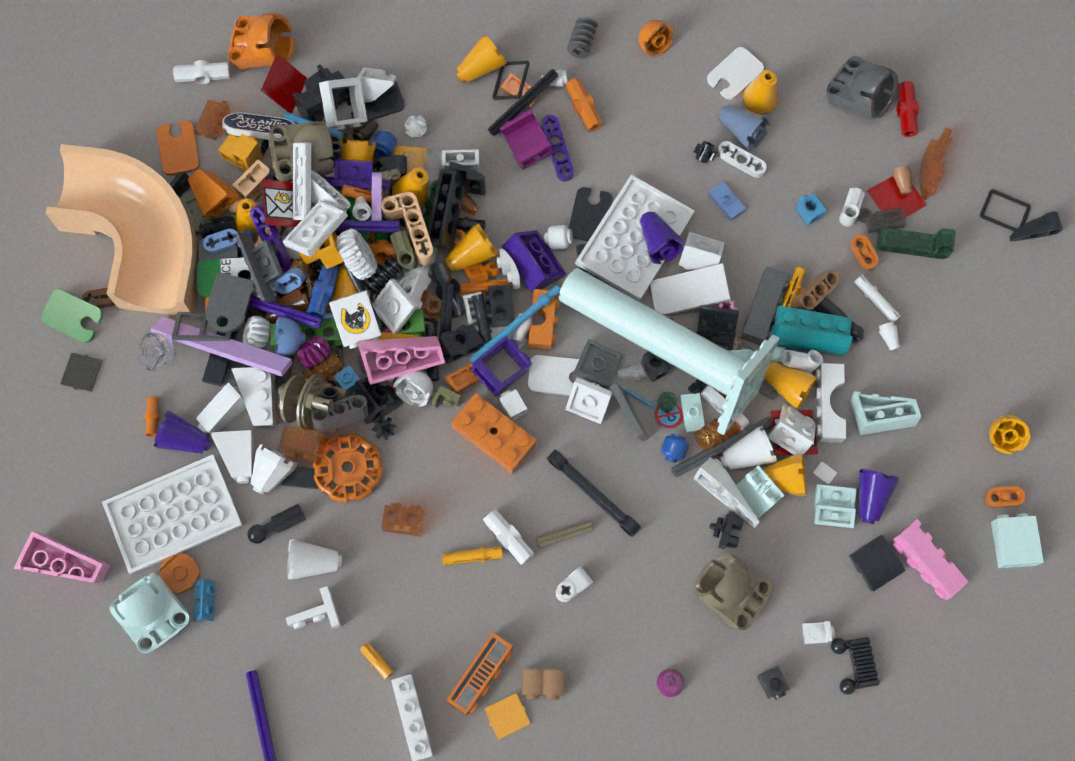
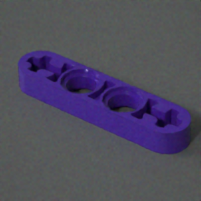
[542,115,573,182]
[250,204,293,273]

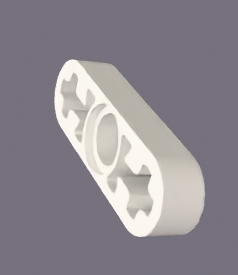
[717,141,767,178]
[701,386,749,431]

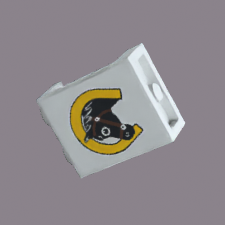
[329,290,382,349]

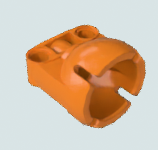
[228,13,295,70]

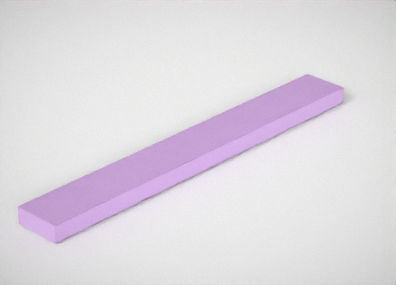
[150,316,292,376]

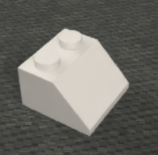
[679,232,725,270]

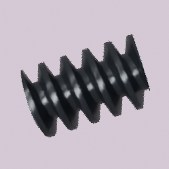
[362,254,404,294]

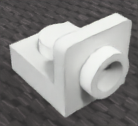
[802,621,835,645]

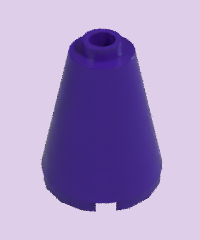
[640,211,685,264]
[153,410,212,454]
[859,469,899,524]

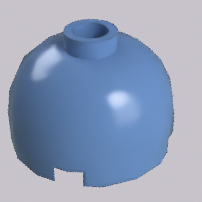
[274,317,305,356]

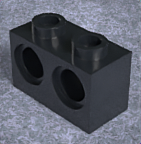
[485,284,515,328]

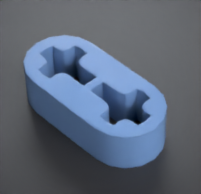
[203,229,238,254]
[274,268,306,294]

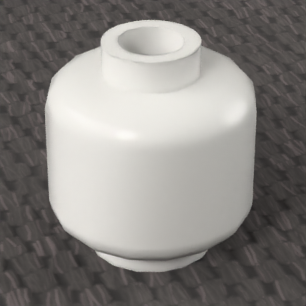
[544,225,573,250]

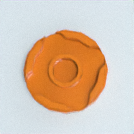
[159,553,200,594]

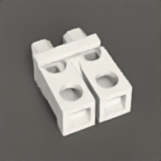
[392,263,431,310]

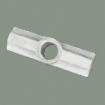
[173,60,231,84]
[483,509,534,566]

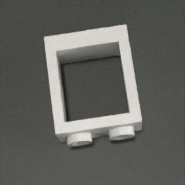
[319,77,367,130]

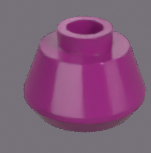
[657,669,684,697]

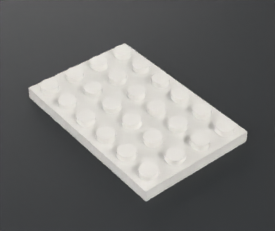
[575,175,695,301]
[102,455,243,575]

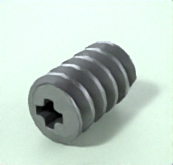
[567,17,598,59]

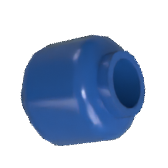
[371,131,397,158]
[661,433,689,463]

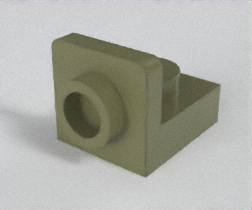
[430,386,462,408]

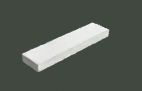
[293,142,311,220]

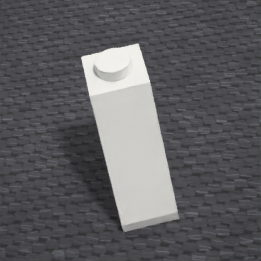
[196,383,246,436]
[212,430,255,484]

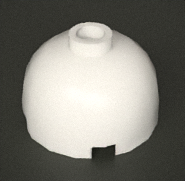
[393,370,433,407]

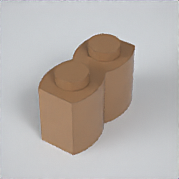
[522,669,564,700]

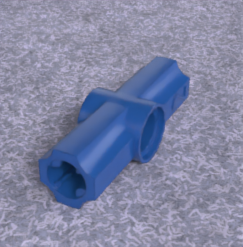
[307,264,339,319]

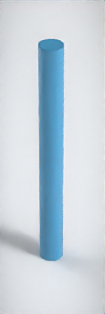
[284,112,343,139]

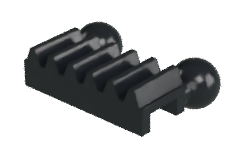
[831,637,880,695]

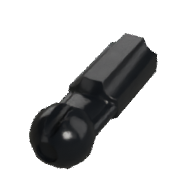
[814,297,864,343]
[247,504,306,544]

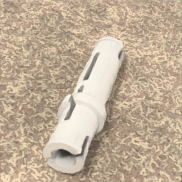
[854,274,901,322]

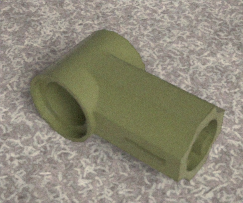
[390,230,417,270]

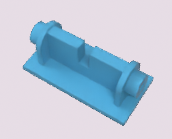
[193,579,216,621]

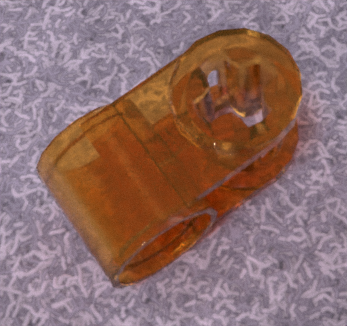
[418,289,441,320]

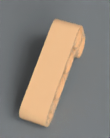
[381,192,433,265]

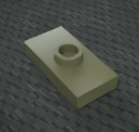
[181,196,211,234]

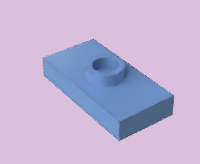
[708,181,746,221]

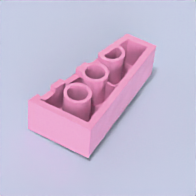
[357,336,445,385]

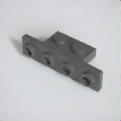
[235,232,283,302]

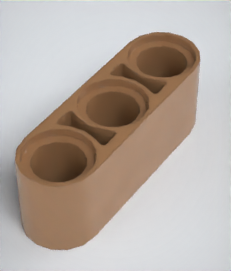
[791,270,840,310]

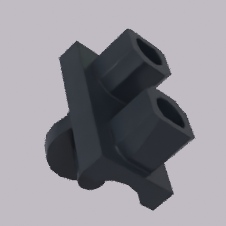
[709,511,744,549]

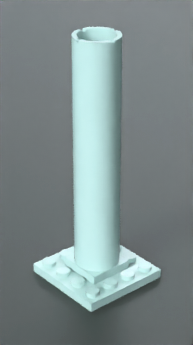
[559,268,780,435]

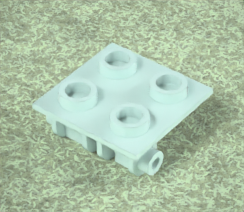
[736,465,785,518]

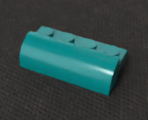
[771,306,853,357]

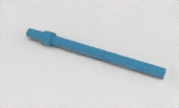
[469,285,561,363]

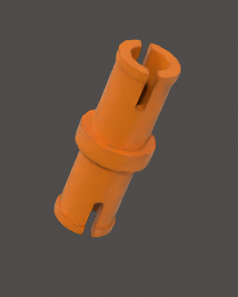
[144,396,160,437]

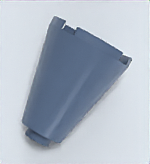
[719,105,771,150]

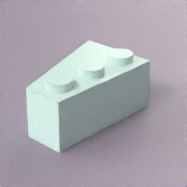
[850,391,921,435]

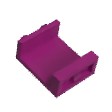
[500,110,554,170]

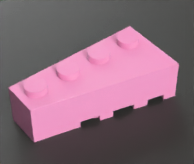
[891,519,968,600]
[14,531,111,583]

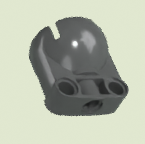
[827,56,898,119]

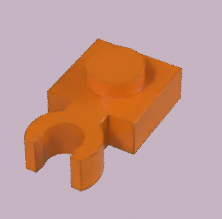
[464,261,499,285]

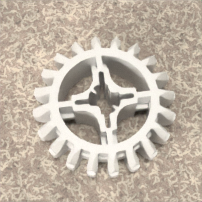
[336,228,377,280]

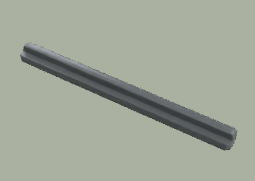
[671,416,772,477]

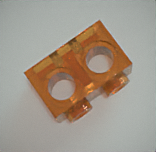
[381,503,425,537]

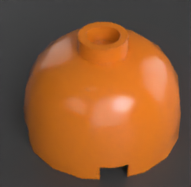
[638,20,674,57]

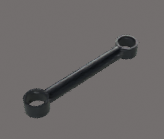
[546,449,641,537]

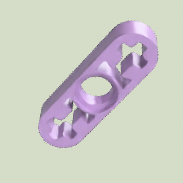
[372,172,382,221]

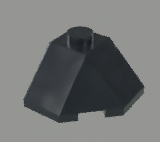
[355,377,404,424]

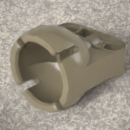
[269,121,334,182]
[695,552,773,630]

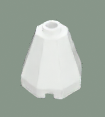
[251,444,298,494]

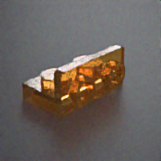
[194,99,230,140]

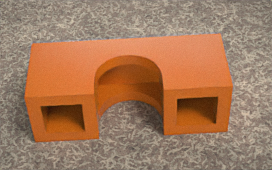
[528,289,559,351]

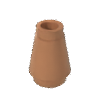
[893,166,912,194]

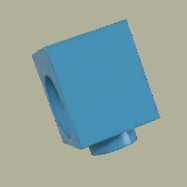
[795,193,827,226]
[334,365,360,396]

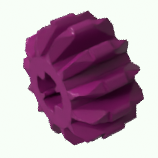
[297,336,331,367]

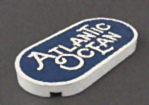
[222,113,295,140]

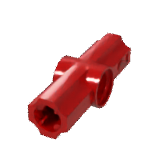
[897,81,919,137]

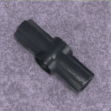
[430,260,466,319]

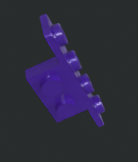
[321,159,391,192]

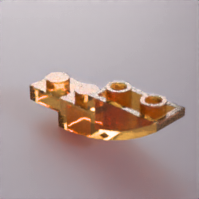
[920,127,952,200]

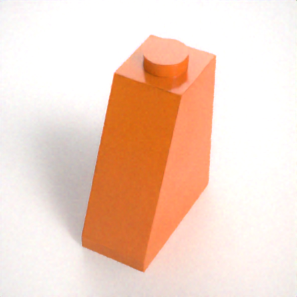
[188,169,240,218]

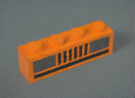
[446,632,514,716]

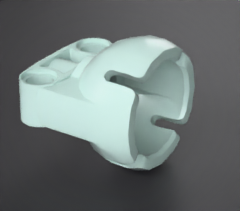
[109,573,189,653]

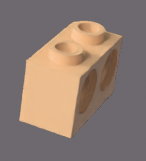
[232,159,270,201]

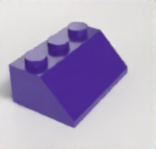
[501,230,566,292]

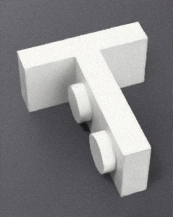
[286,586,342,629]

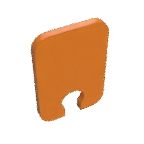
[157,121,200,175]

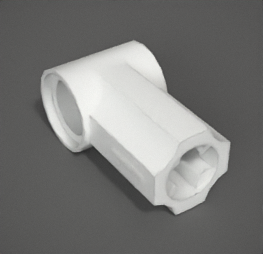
[839,187,865,227]
[782,350,823,374]

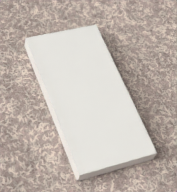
[650,263,731,316]

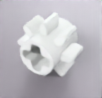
[404,115,427,138]

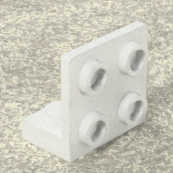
[768,404,816,455]

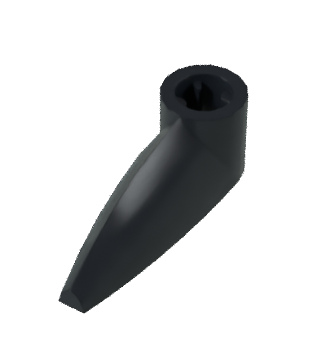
[1009,211,1063,242]

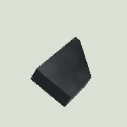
[281,467,319,489]

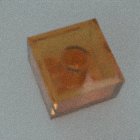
[279,426,328,464]

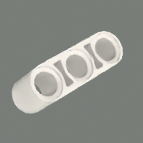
[311,171,351,212]

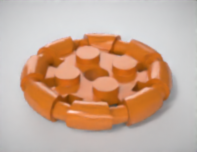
[313,434,383,503]

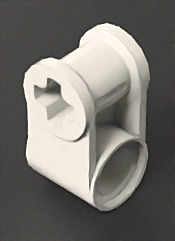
[555,566,594,602]

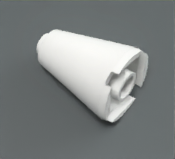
[720,426,777,470]
[287,540,342,580]

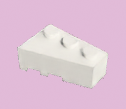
[231,367,277,427]

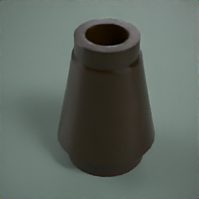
[352,119,379,141]

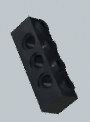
[428,169,466,249]

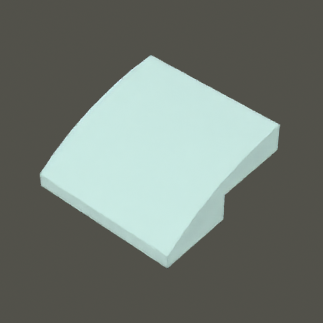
[814,484,856,528]

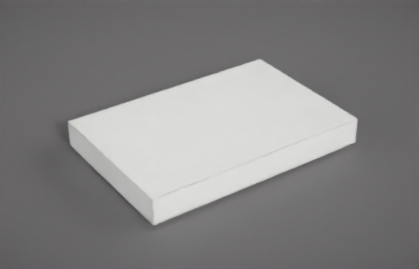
[283,201,348,257]

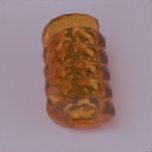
[301,350,344,381]
[694,416,739,451]

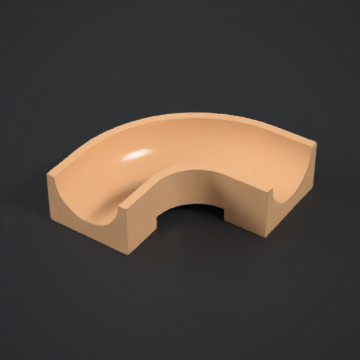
[46,144,199,315]

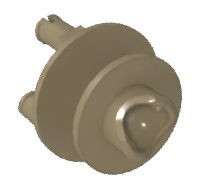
[277,374,349,433]

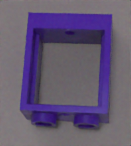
[470,336,532,397]

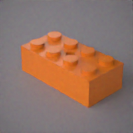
[451,393,537,475]

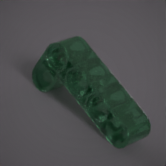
[877,228,956,259]

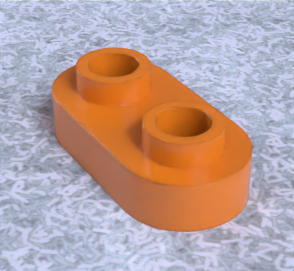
[850,234,879,270]
[984,486,1025,508]

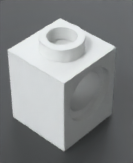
[499,389,527,421]

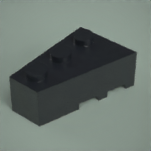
[292,71,350,122]

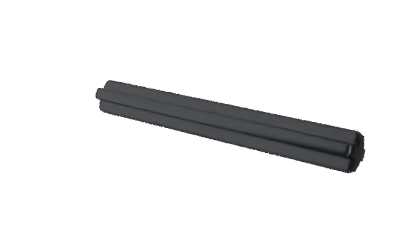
[488,69,558,136]

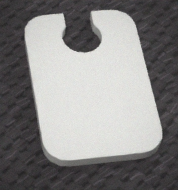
[707,47,764,100]
[528,355,579,396]

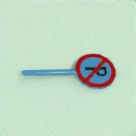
[624,389,683,429]

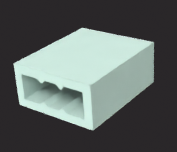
[991,513,1044,568]

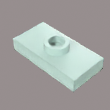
[680,393,705,433]

